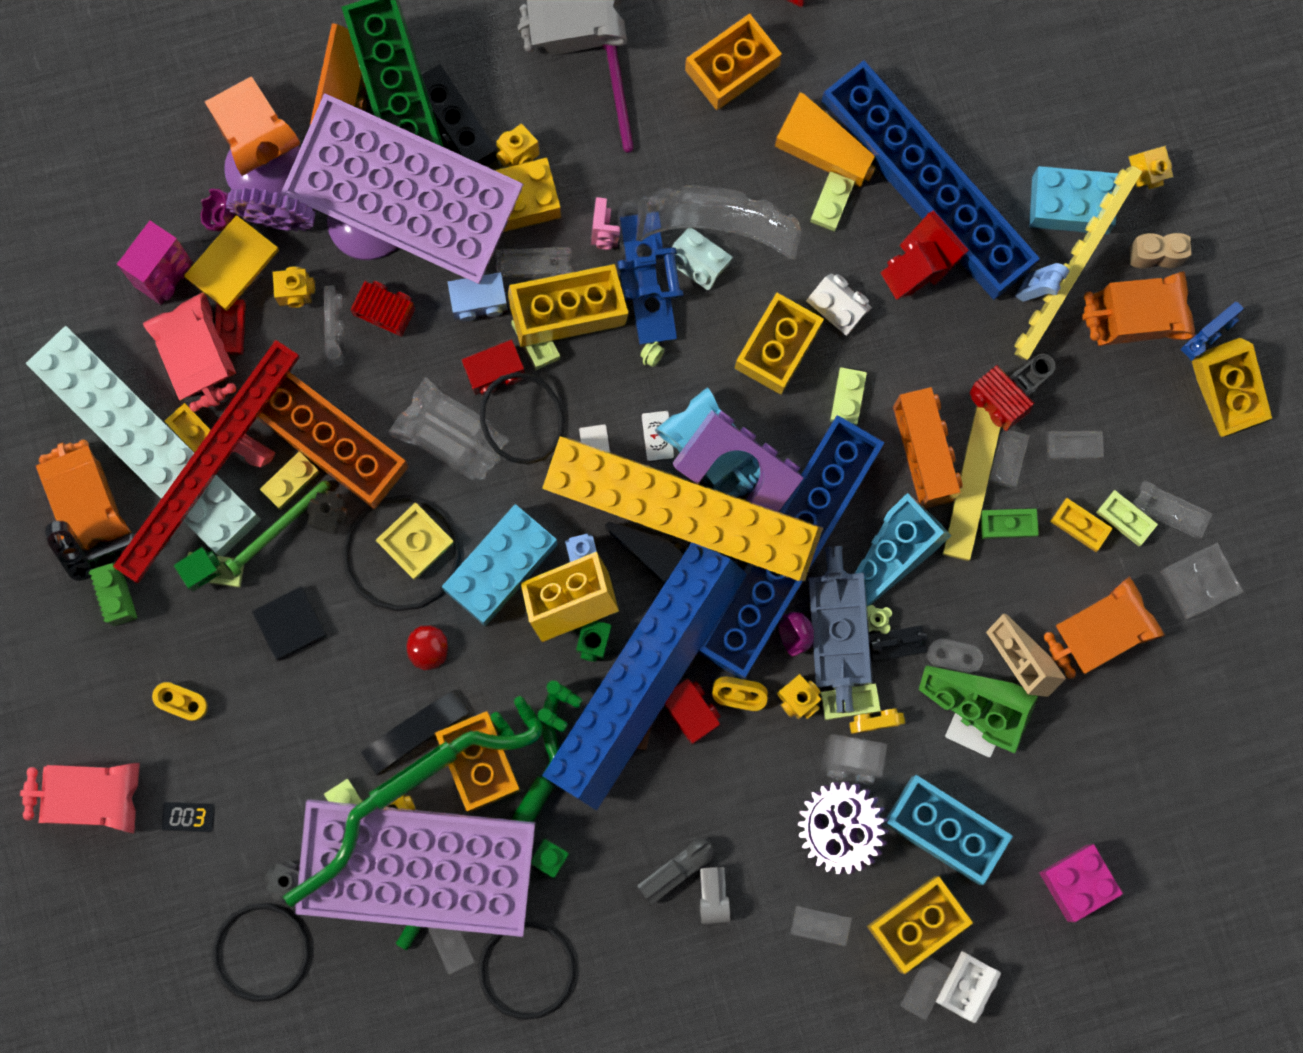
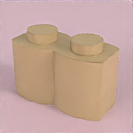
[1129,233,1191,268]

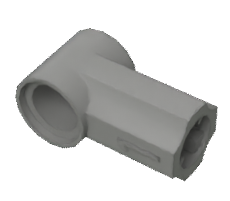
[700,867,730,924]

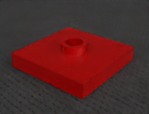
[899,210,969,285]

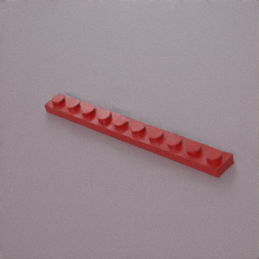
[113,340,300,583]

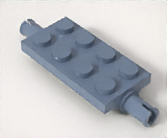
[809,546,873,713]

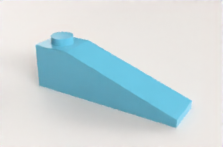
[855,493,952,606]

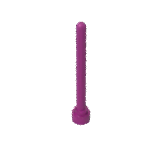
[602,44,634,153]

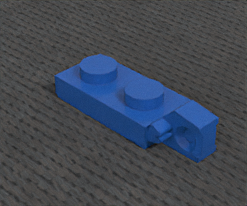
[1180,302,1244,361]

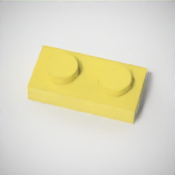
[260,451,320,510]

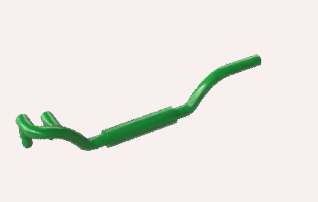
[395,680,583,951]
[283,696,543,908]

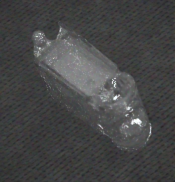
[388,377,508,480]

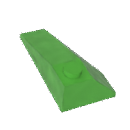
[919,666,1038,753]

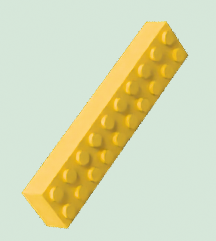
[542,437,823,581]

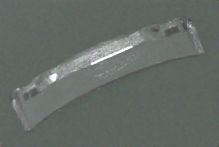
[636,185,802,260]

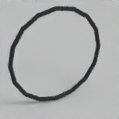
[343,495,460,611]

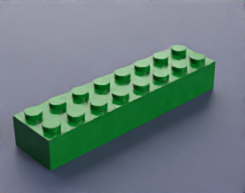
[341,0,444,147]

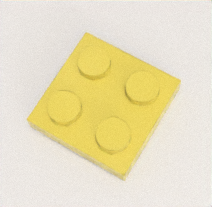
[376,502,454,581]

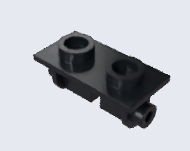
[869,625,927,662]

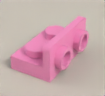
[591,197,620,250]

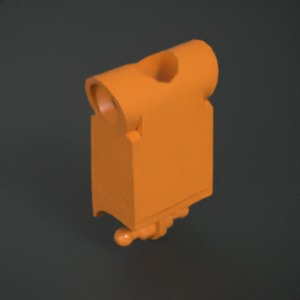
[205,76,300,176]
[1082,271,1196,346]
[36,439,132,554]
[1044,576,1166,679]

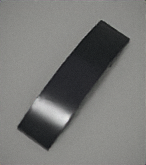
[361,690,469,776]

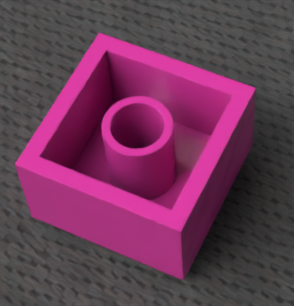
[1039,844,1123,922]

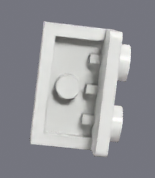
[806,273,872,336]
[936,952,1001,1023]

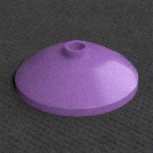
[225,146,300,196]
[327,215,397,260]

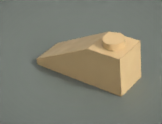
[986,614,1066,697]

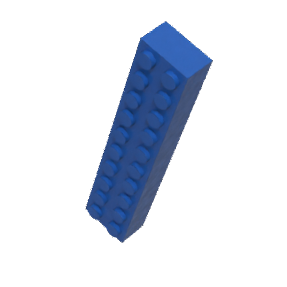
[821,60,1040,300]
[697,415,884,680]
[542,542,747,811]

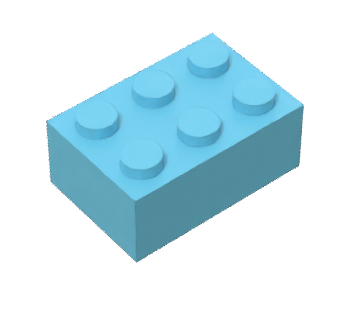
[1029,166,1118,234]

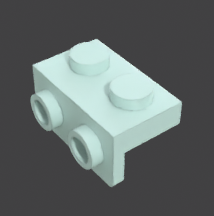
[672,227,733,290]

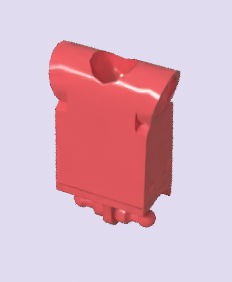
[143,293,237,412]
[20,763,140,834]

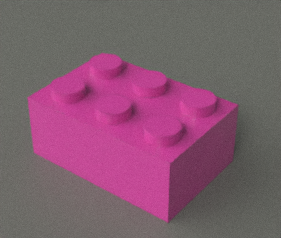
[117,221,193,305]

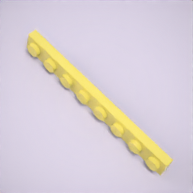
[1014,166,1142,360]

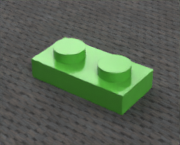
[981,509,1039,539]

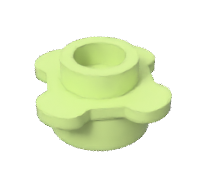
[867,605,892,634]

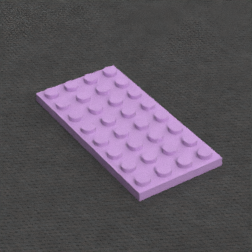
[281,93,524,284]
[295,799,535,937]

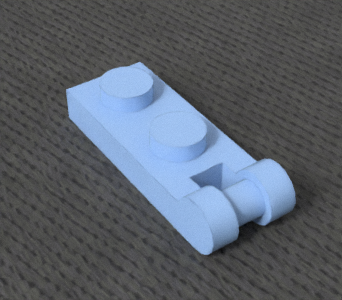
[1015,263,1069,302]

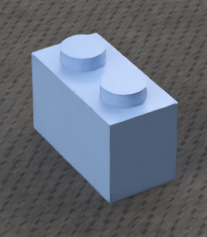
[448,272,508,321]

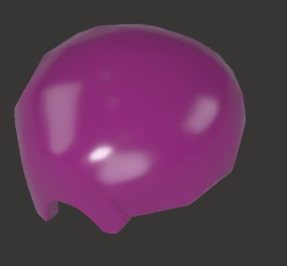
[200,189,236,232]
[778,612,814,656]

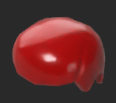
[406,625,448,671]

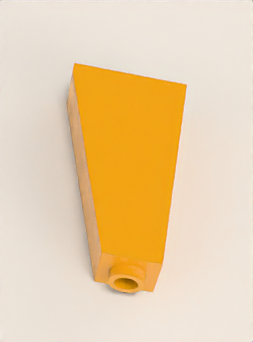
[775,92,876,187]

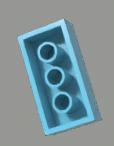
[442,504,558,627]
[883,775,1013,885]

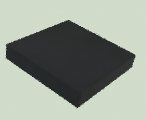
[252,586,327,661]

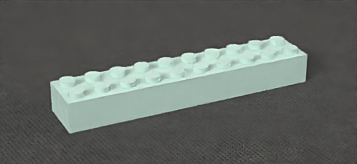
[26,326,261,557]

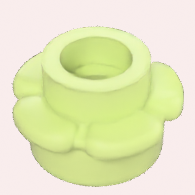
[640,341,664,367]

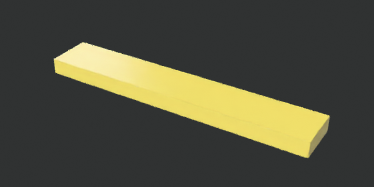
[942,406,1000,561]

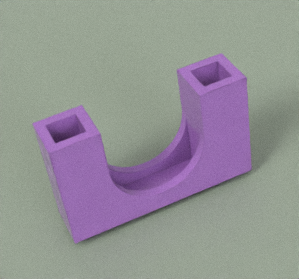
[673,410,803,512]

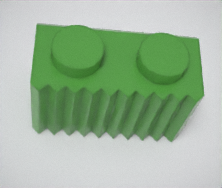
[89,563,137,627]

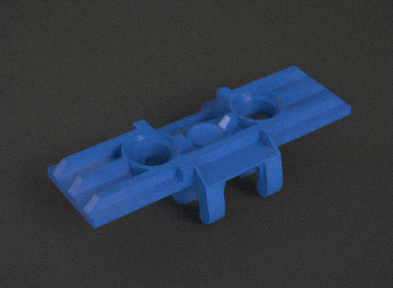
[617,212,684,345]

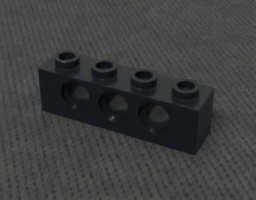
[422,64,498,166]

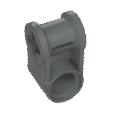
[1009,354,1055,397]

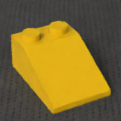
[1192,337,1272,437]

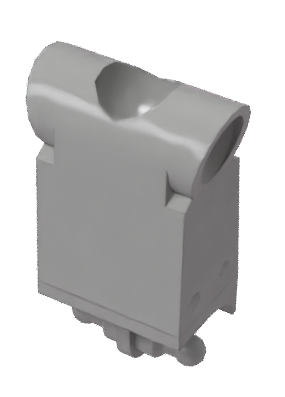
[518,0,627,56]

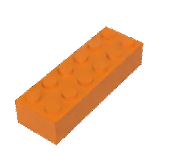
[256,372,408,509]

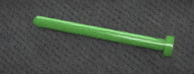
[223,480,331,577]

